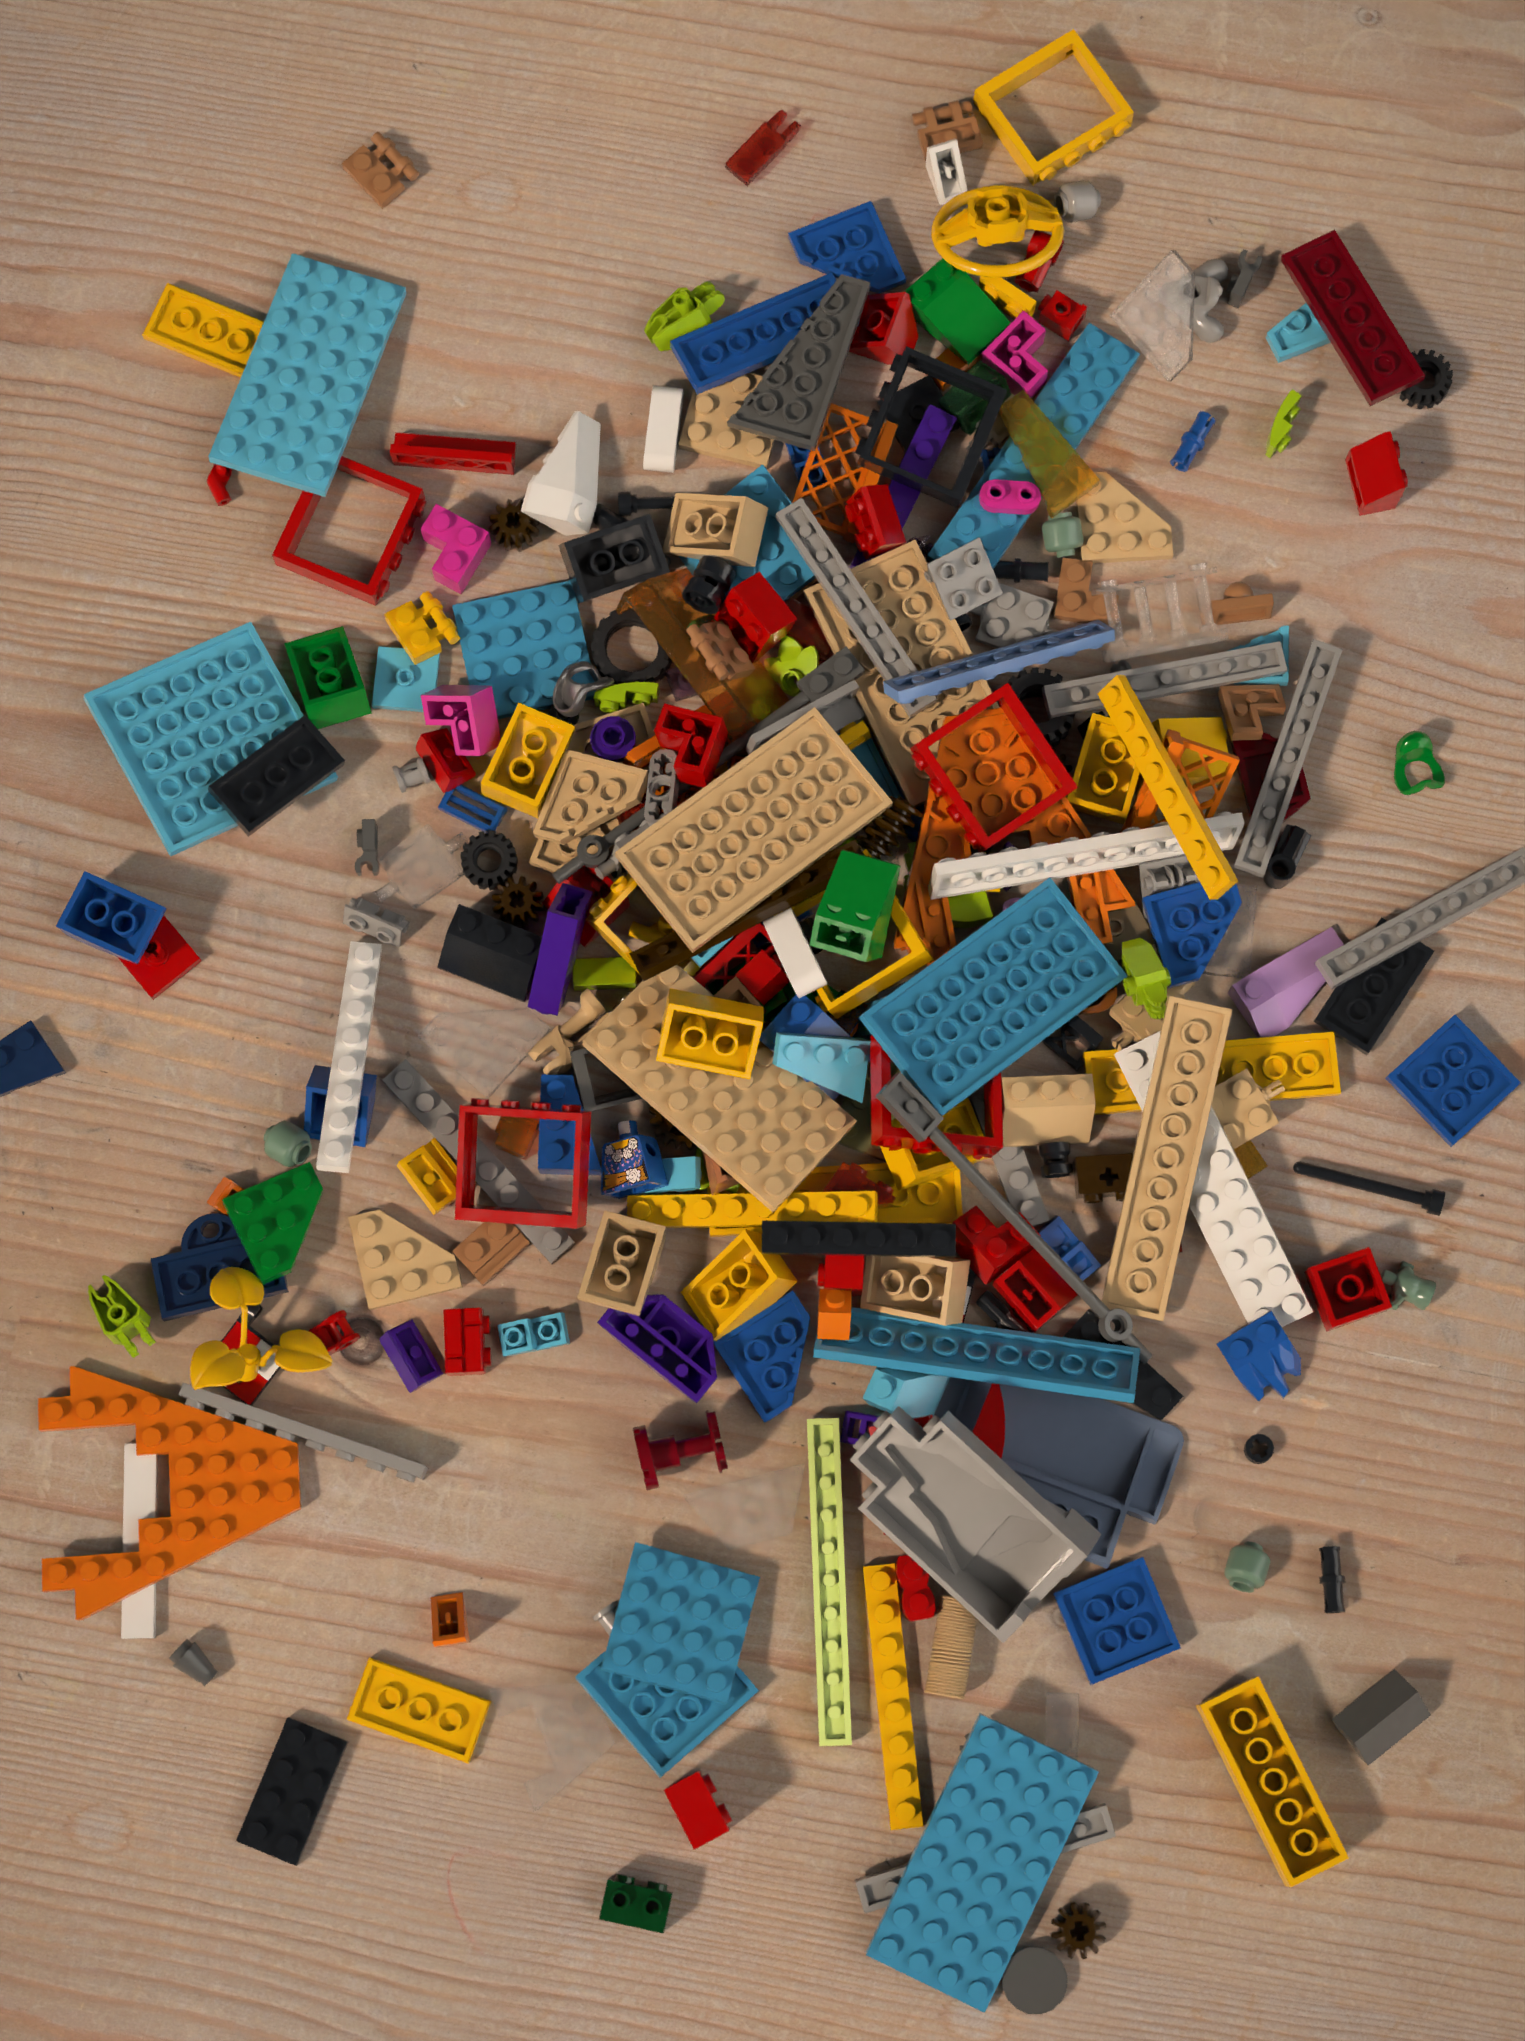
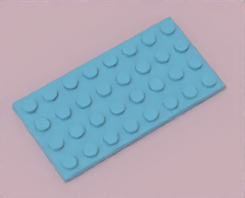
[208,253,407,497]

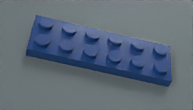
[670,273,859,395]

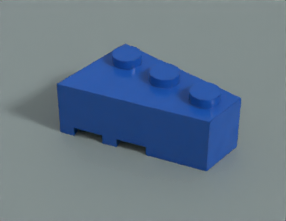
[538,1074,602,1176]

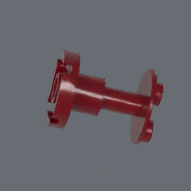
[633,1410,728,1491]

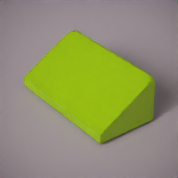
[573,957,637,991]

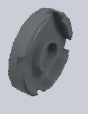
[1002,1947,1067,2014]

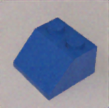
[304,1065,377,1147]

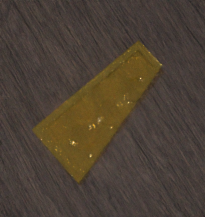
[999,390,1100,519]

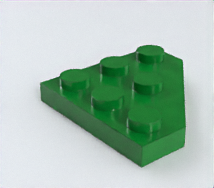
[222,1162,323,1285]

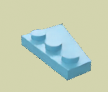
[1266,303,1331,363]
[773,1032,871,1103]

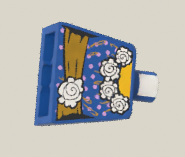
[601,1120,668,1199]

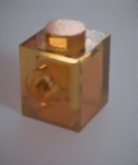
[495,1116,539,1161]

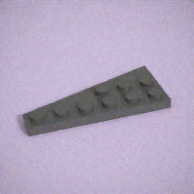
[727,274,871,451]

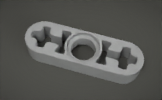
[644,749,679,827]

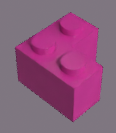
[981,310,1048,405]
[421,504,492,594]
[421,685,501,756]

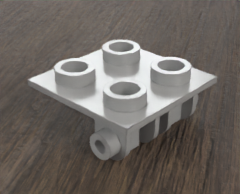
[924,537,1003,620]
[1139,855,1200,921]

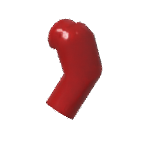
[207,464,233,506]

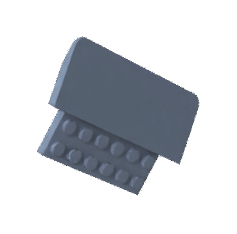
[933,1377,1184,1569]

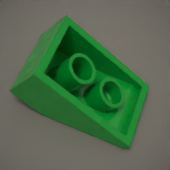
[904,258,1011,365]
[284,626,372,729]

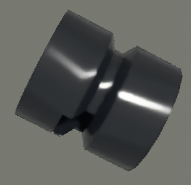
[682,556,736,614]

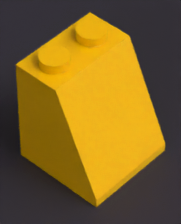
[1136,717,1229,795]

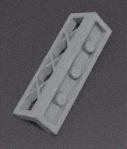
[745,680,865,755]

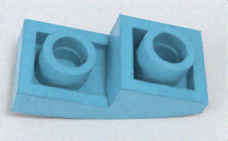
[643,1156,702,1194]
[497,1312,570,1357]

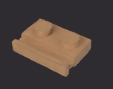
[452,1222,530,1286]

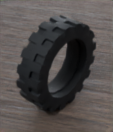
[591,606,674,686]

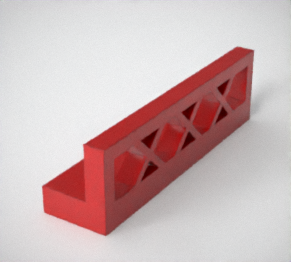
[390,432,517,475]
[692,923,776,988]

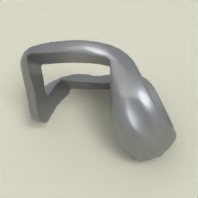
[553,661,614,717]

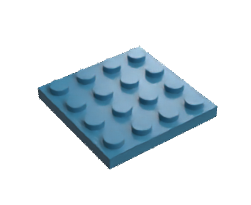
[679,464,816,604]
[452,580,597,719]
[600,1542,760,1705]
[575,1650,759,1778]

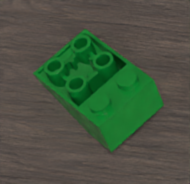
[809,849,901,962]

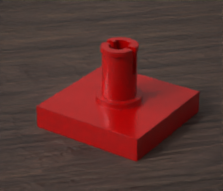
[118,915,202,1000]

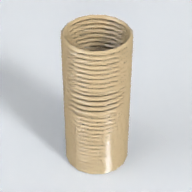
[924,1595,978,1699]

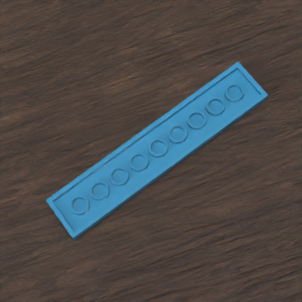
[926,323,1140,569]
[813,1307,1140,1403]

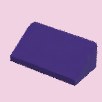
[379,1319,444,1393]

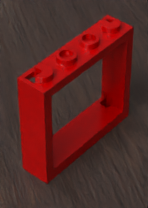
[272,456,427,606]
[910,683,1078,852]
[870,1035,1003,1160]
[455,1098,591,1229]

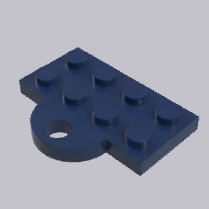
[151,1213,289,1322]

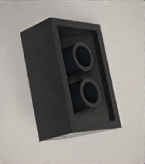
[437,904,542,1002]

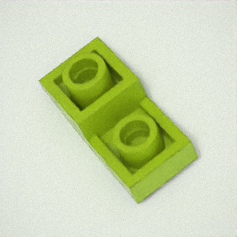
[1266,389,1302,458]
[594,682,659,713]

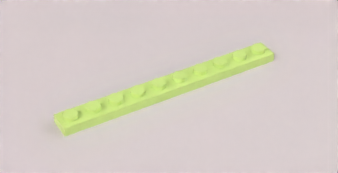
[807,1418,852,1746]

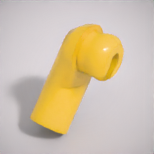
[628,916,674,943]

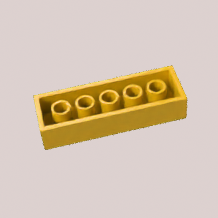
[1195,1676,1349,1888]

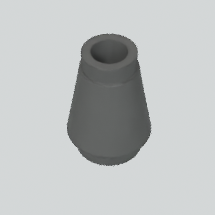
[169,1639,218,1686]

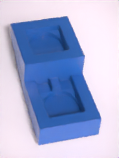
[1037,1215,1101,1281]

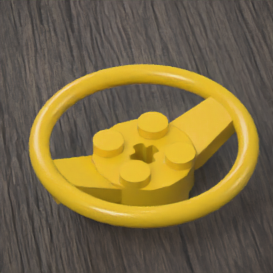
[931,185,1064,278]

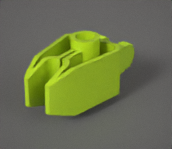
[644,281,725,352]
[1122,938,1171,1020]
[88,1275,156,1358]

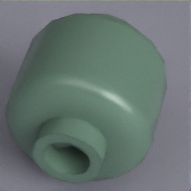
[1042,512,1084,558]
[264,1121,312,1167]
[1224,1541,1270,1593]

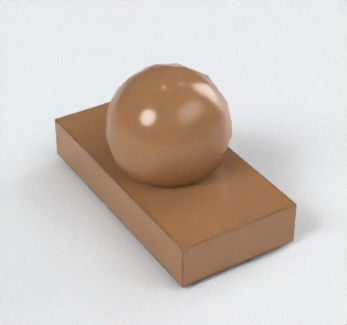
[1209,582,1274,626]

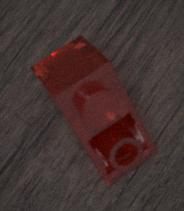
[822,1161,896,1210]

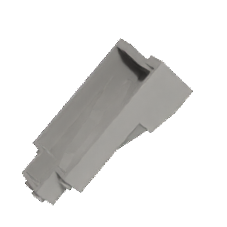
[850,1406,1101,1643]

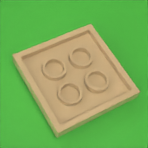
[678,373,775,469]

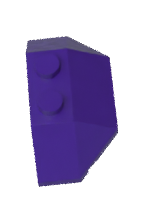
[597,1294,717,1404]

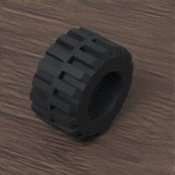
[998,667,1075,748]

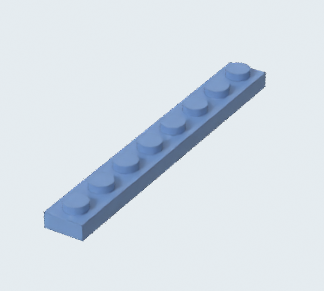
[883,620,1115,704]

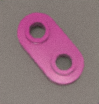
[979,479,1041,515]

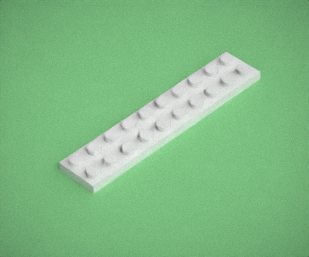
[928,812,1245,900]
[1114,1031,1314,1327]

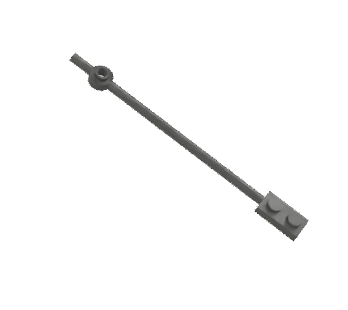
[552,646,865,884]
[875,1072,1152,1364]

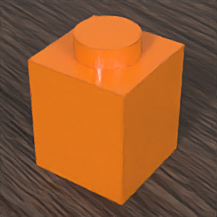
[817,1289,852,1340]

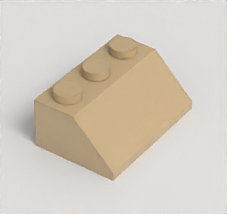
[1001,1074,1096,1147]

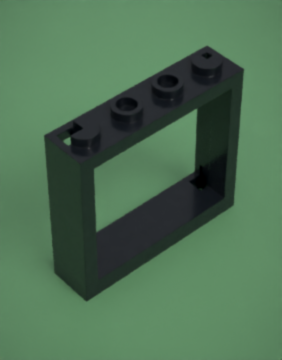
[855,346,1007,507]

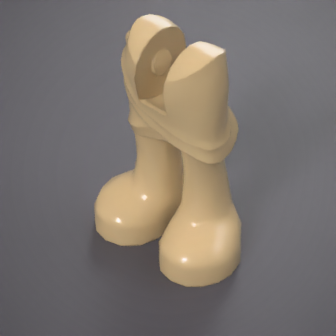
[528,988,609,1075]

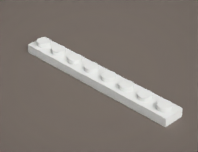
[316,941,382,1173]

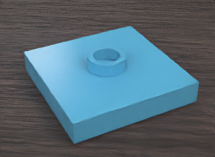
[372,646,440,712]

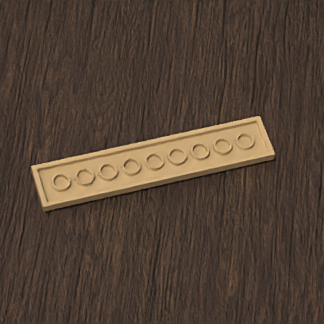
[1101,995,1232,1321]

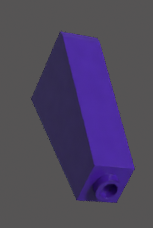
[527,883,593,1016]

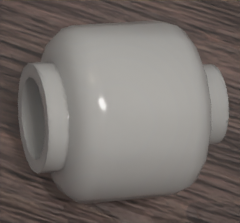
[1054,180,1101,223]

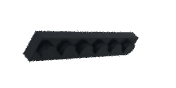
[762,1221,956,1258]

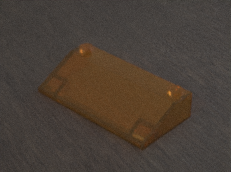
[616,568,789,749]

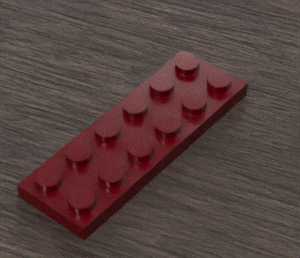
[1281,230,1425,406]

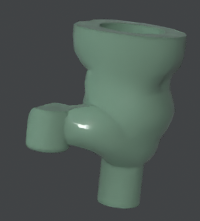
[1381,1261,1436,1310]

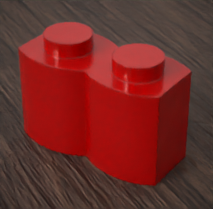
[895,1555,935,1622]

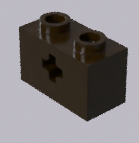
[1073,1153,1134,1203]

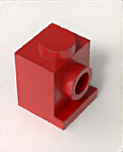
[1038,290,1088,342]

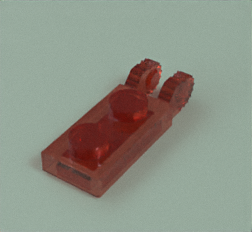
[725,110,801,187]

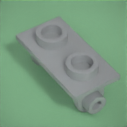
[343,897,410,947]

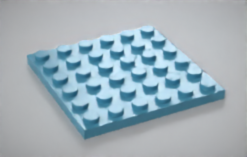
[84,622,338,857]

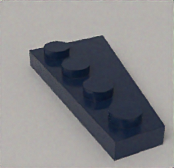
[0,1020,66,1097]

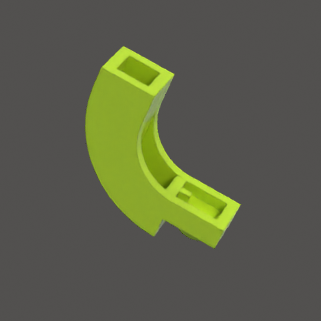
[903,841,993,928]

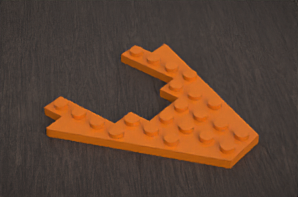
[894,707,1135,967]
[38,1366,301,1621]

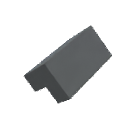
[1332,1669,1431,1766]

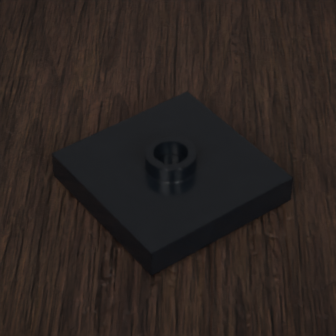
[877,375,960,453]

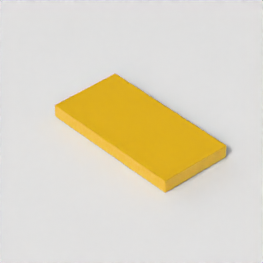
[142,283,264,378]
[346,1657,492,1764]

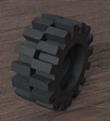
[1399,349,1453,409]
[460,830,518,890]

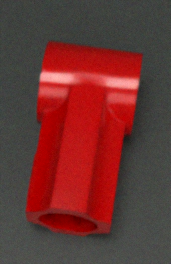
[1015,230,1064,293]

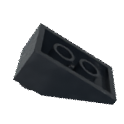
[558,514,670,604]

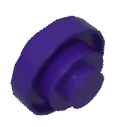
[590,716,636,762]

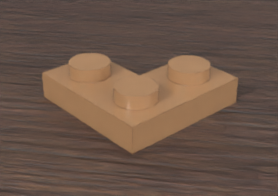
[1053,557,1119,628]
[1218,684,1286,741]

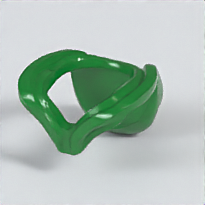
[1394,731,1445,795]

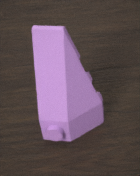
[1228,927,1344,1038]

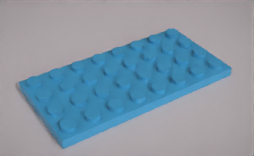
[859,878,1128,1116]
[865,1713,1099,2013]

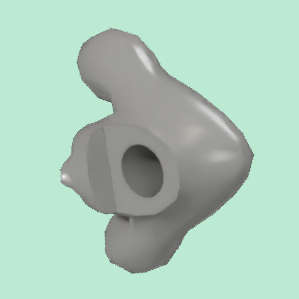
[1160,258,1228,343]

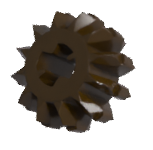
[489,499,540,552]
[492,876,545,928]
[1050,1901,1106,1959]

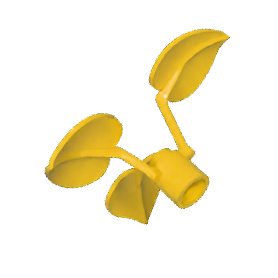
[190,1267,332,1390]

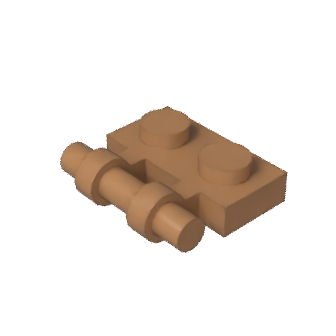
[912,100,983,162]
[342,132,419,209]
[686,620,755,681]

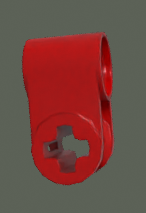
[308,1310,361,1356]

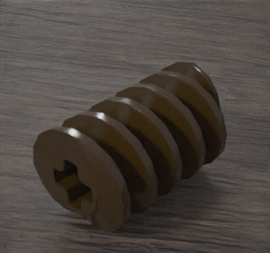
[855,795,923,860]

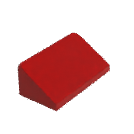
[416,728,476,793]

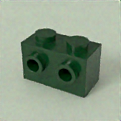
[599,1874,673,1934]

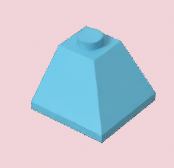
[863,1367,950,1418]

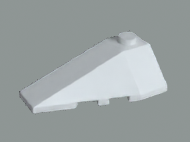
[521,411,601,536]

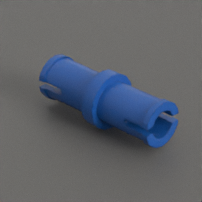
[1170,411,1216,472]

